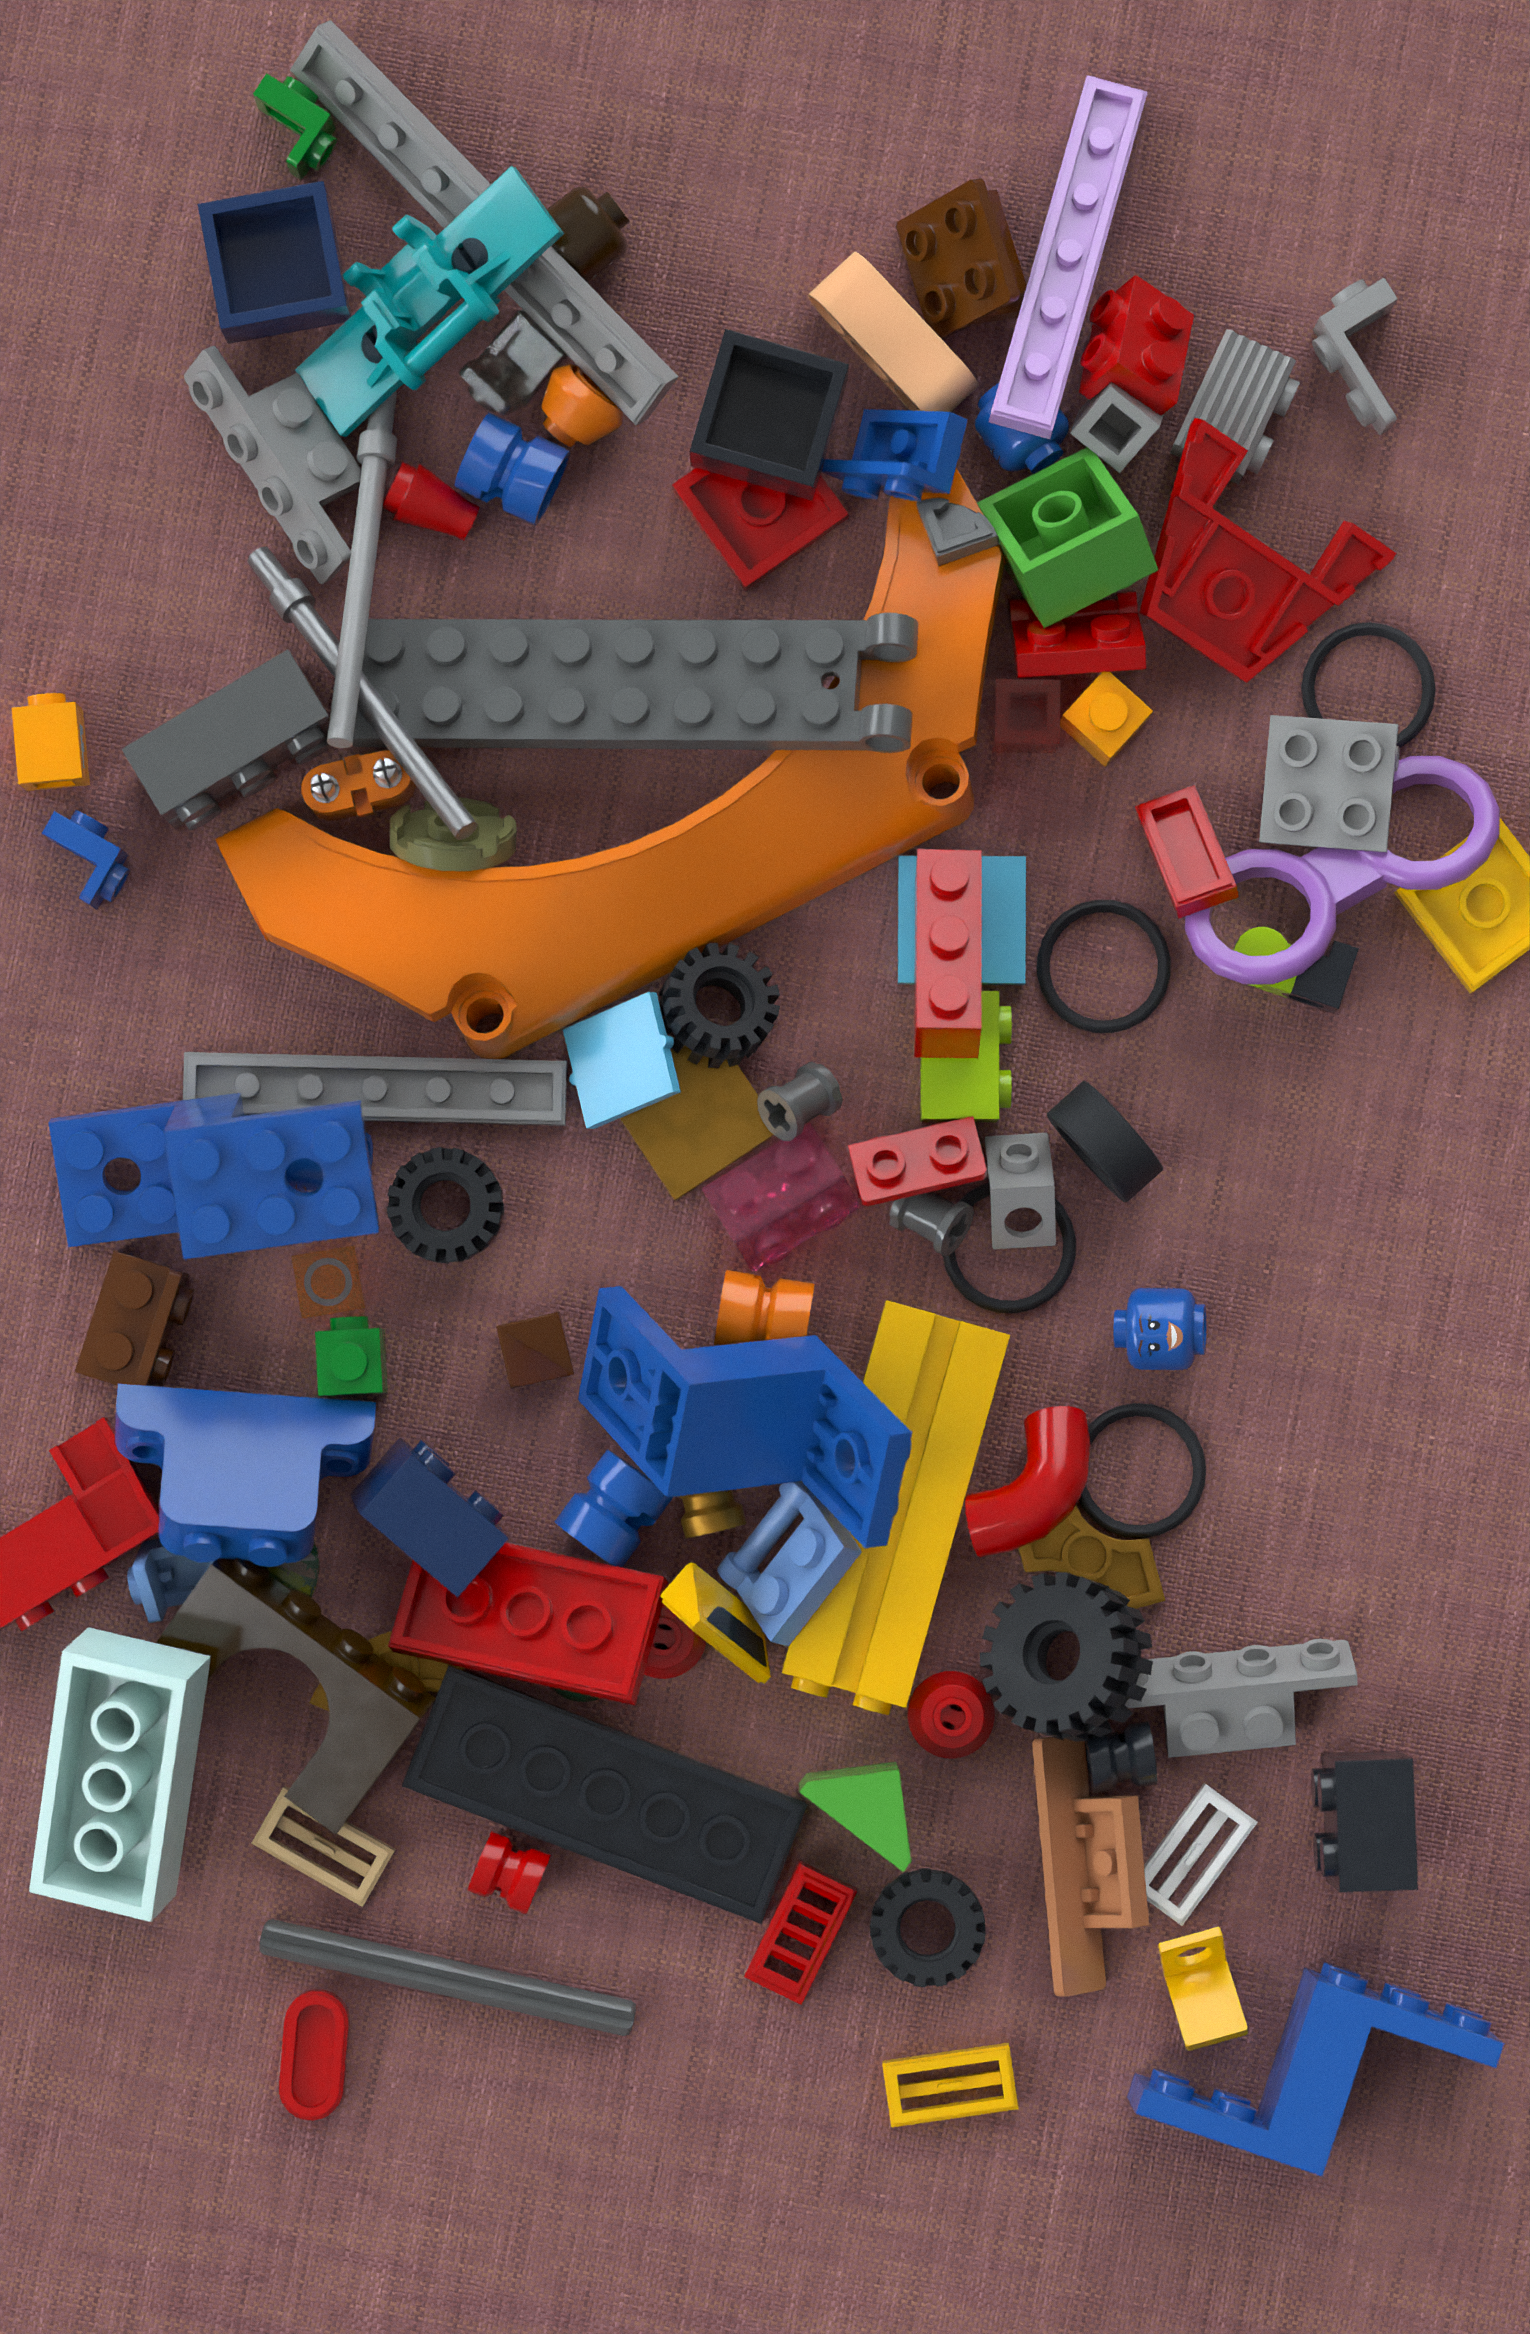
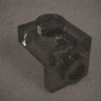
[459,309,567,416]

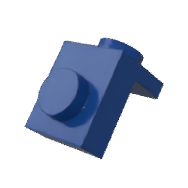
[42,810,130,910]

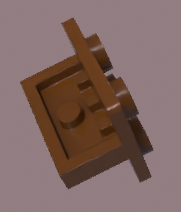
[896,179,1027,340]

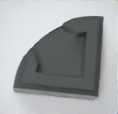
[916,498,999,566]

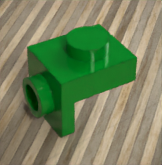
[253,73,337,180]

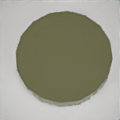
[390,797,517,871]

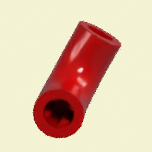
[965,1406,1090,1558]

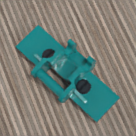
[295,165,564,437]

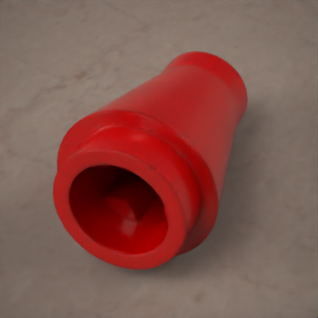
[383,462,480,541]

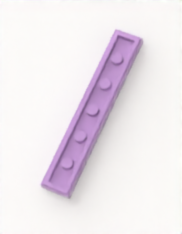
[989,75,1148,439]

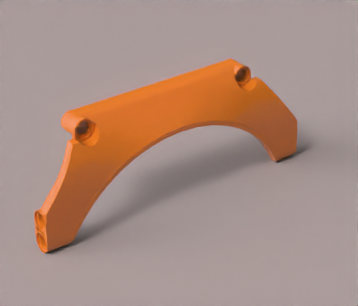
[215,468,1006,1059]

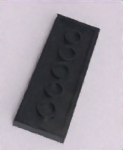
[402,1664,808,1924]

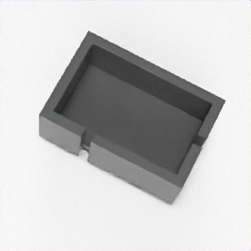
[121,649,331,830]

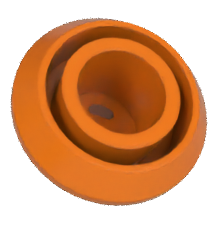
[541,364,623,447]

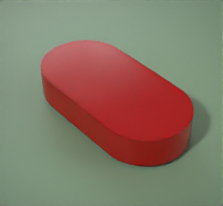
[279,1989,350,2120]

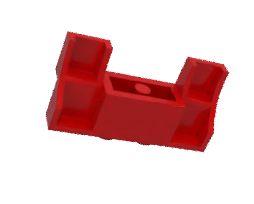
[0,1417,159,1632]

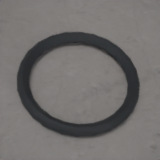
[1301,622,1436,748]
[1037,900,1171,1033]
[942,1182,1076,1313]
[1079,1403,1206,1538]

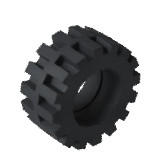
[870,1868,986,1987]

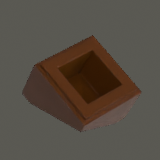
[496,1312,574,1389]

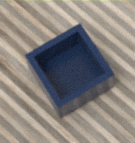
[198,181,351,344]

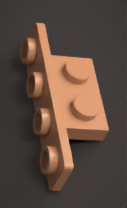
[1032,1737,1149,1997]

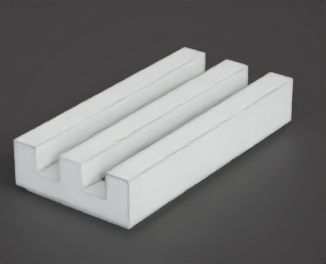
[1144,1783,1258,1926]

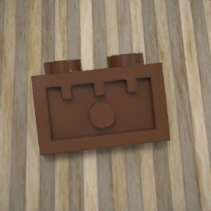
[75,1250,195,1387]

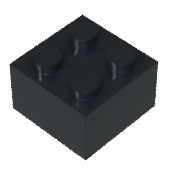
[689,329,849,501]
[1311,1750,1418,1892]

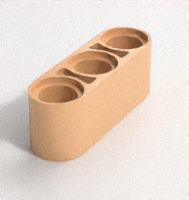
[807,251,979,412]

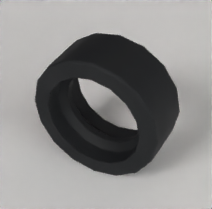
[1047,1081,1163,1202]

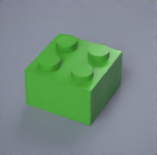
[977,447,1158,628]

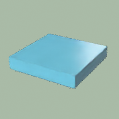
[897,856,1026,985]

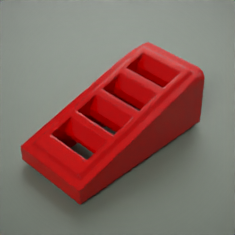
[744,1860,858,2005]

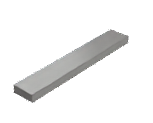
[183,1052,567,1126]

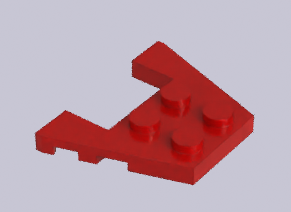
[1139,418,1397,683]

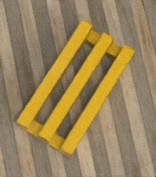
[882,2043,1019,2128]

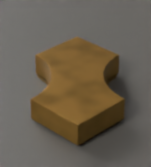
[1018,1506,1166,1609]

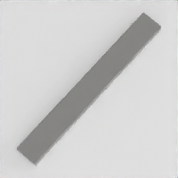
[290,20,679,425]

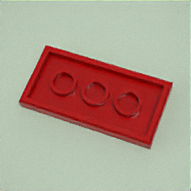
[388,1543,669,1705]

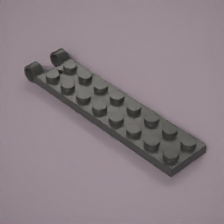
[352,613,919,753]

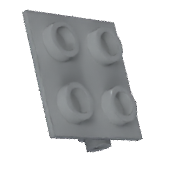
[1259,715,1400,852]

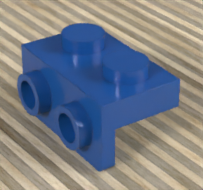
[822,409,968,501]

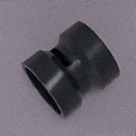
[1085,1721,1157,1793]

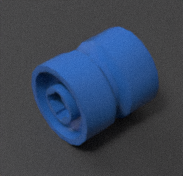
[454,413,571,526]
[554,1449,673,1567]

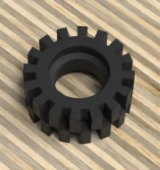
[659,943,780,1068]
[386,1147,504,1264]

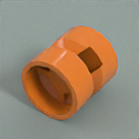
[714,1270,814,1346]

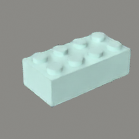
[29,1627,211,1922]

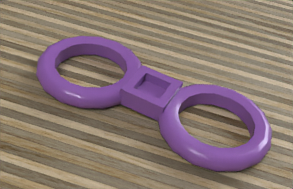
[1185,756,1500,984]

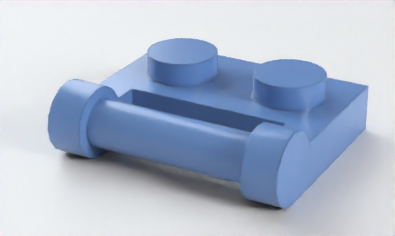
[717,1481,862,1646]

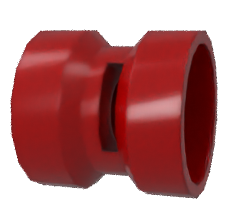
[467,1831,551,1915]

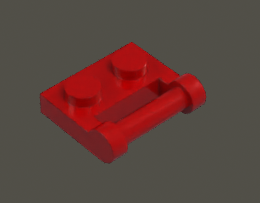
[1008,591,1146,678]

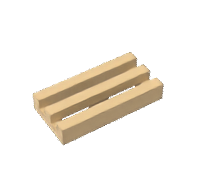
[251,1786,396,1907]

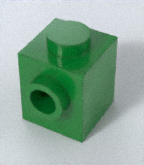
[315,1316,388,1396]

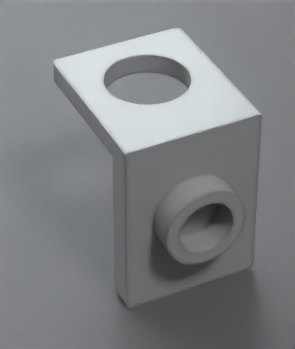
[985,1133,1056,1249]

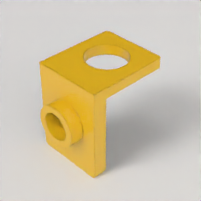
[1158,1927,1248,2051]

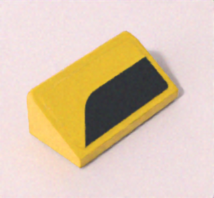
[660,1562,771,1684]

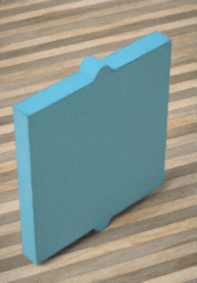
[563,992,681,1129]

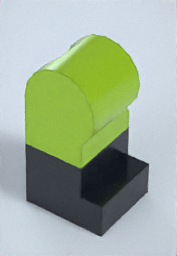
[1232,927,1359,1014]

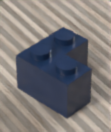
[350,1437,509,1597]

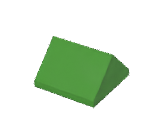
[799,1761,911,1872]

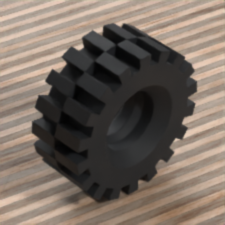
[980,1572,1153,1742]

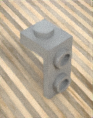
[1312,278,1398,435]

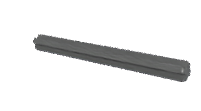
[259,1919,636,2036]

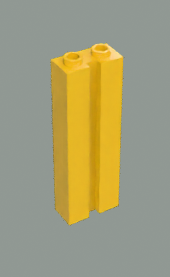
[781,1300,1010,1715]

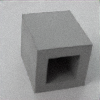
[1070,382,1164,473]

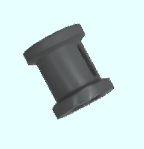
[757,1062,843,1141]
[889,1192,974,1256]

